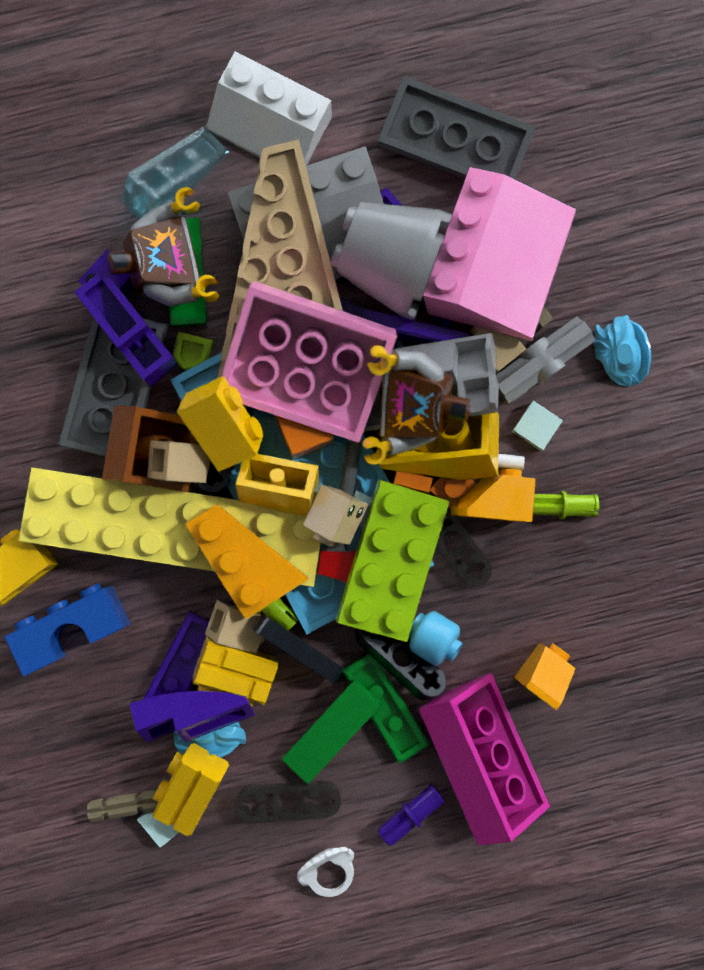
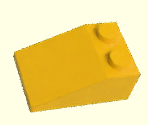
[379,413,499,480]

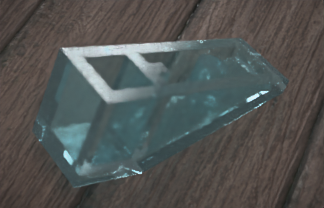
[121,126,228,219]

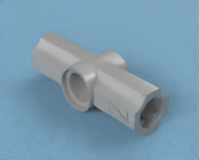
[496,316,595,405]

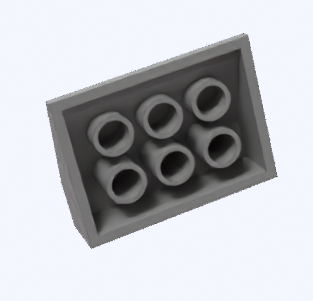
[228,146,384,281]

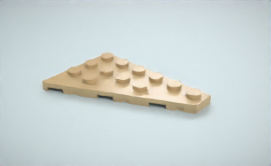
[218,139,343,378]

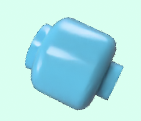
[408,611,463,666]

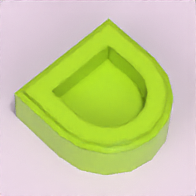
[173,331,214,371]

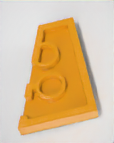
[185,504,310,619]

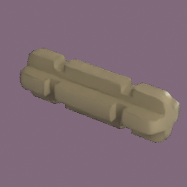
[87,790,158,822]

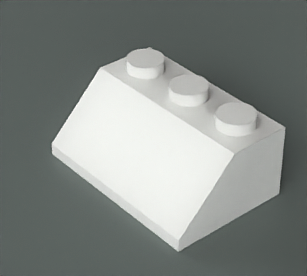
[206,51,332,165]

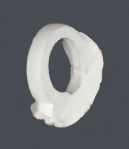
[297,847,354,897]

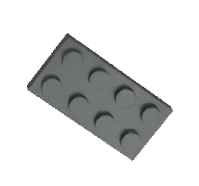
[377,76,536,180]
[58,317,168,457]

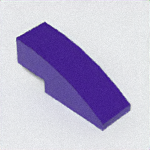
[75,269,179,387]
[129,691,255,742]

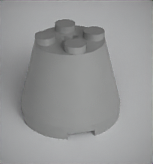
[331,202,452,321]

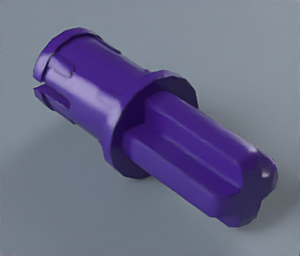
[378,783,446,846]

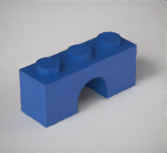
[4,584,131,677]

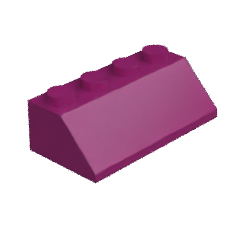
[419,673,550,846]

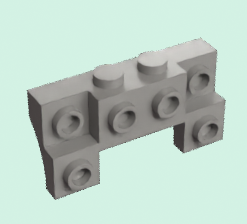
[364,333,499,431]

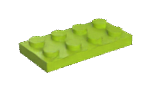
[335,479,450,642]

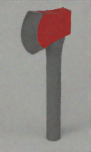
[317,441,362,583]

